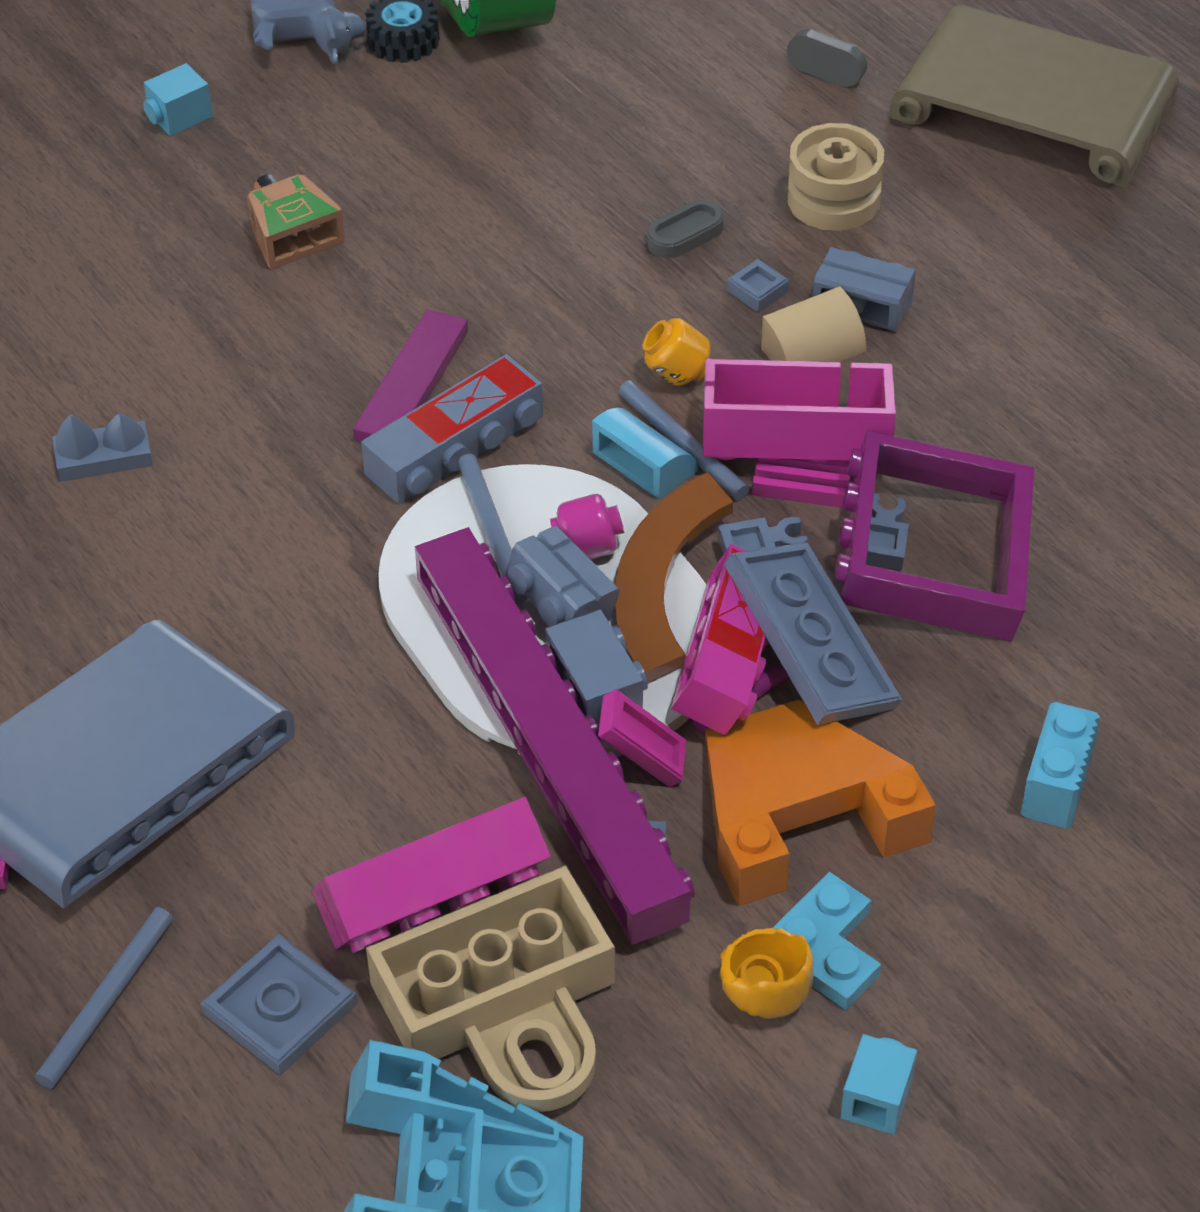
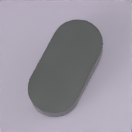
[787,29,867,87]
[646,200,724,258]

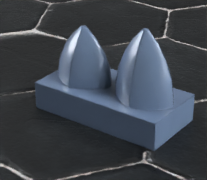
[52,413,153,482]

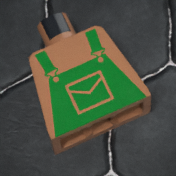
[247,174,345,270]

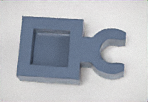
[866,494,909,571]
[718,517,808,554]

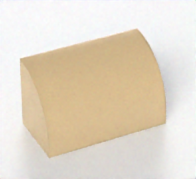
[761,286,866,362]

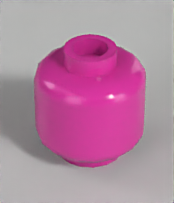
[550,494,625,560]

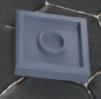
[201,934,358,1075]

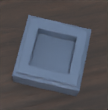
[727,259,790,313]

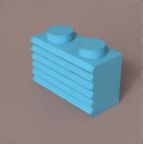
[1021,702,1100,829]

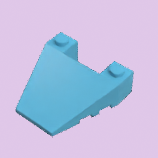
[343,1040,583,1212]

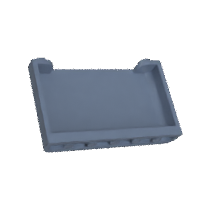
[0,620,294,908]

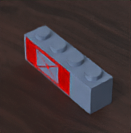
[361,354,543,505]

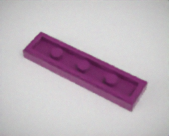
[353,309,468,442]

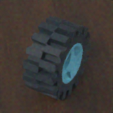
[365,0,440,63]

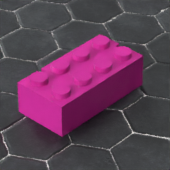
[703,359,896,463]
[311,797,551,954]

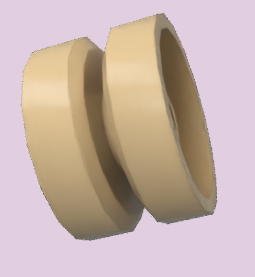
[787,123,884,231]

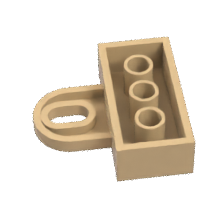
[366,866,615,1112]

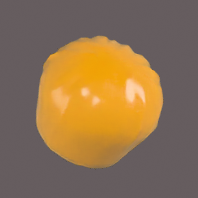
[719,928,814,1019]

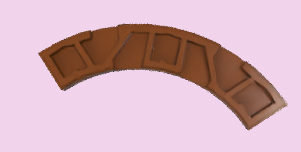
[614,472,733,682]

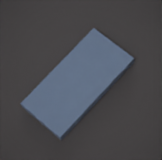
[724,542,902,725]

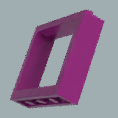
[834,430,1035,642]

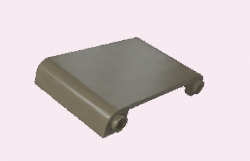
[889,5,1179,188]

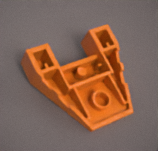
[705,699,936,906]

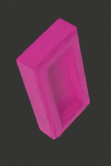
[598,689,687,787]

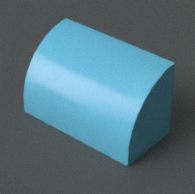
[592,408,699,500]

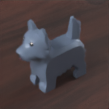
[250,0,366,64]

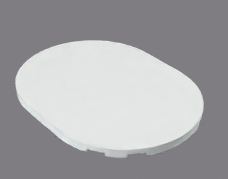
[378,464,706,757]

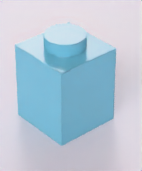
[143,63,213,136]
[840,1034,917,1135]

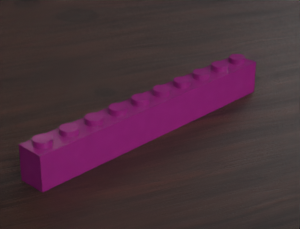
[415,527,695,945]

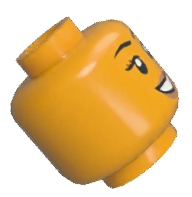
[643,318,711,386]

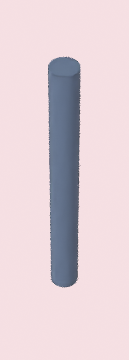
[619,380,749,501]
[458,454,528,604]
[35,907,173,1089]

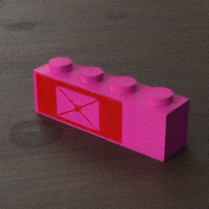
[671,544,769,735]

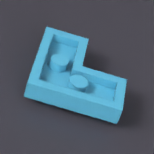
[773,871,881,1011]

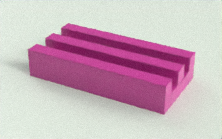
[752,458,852,508]

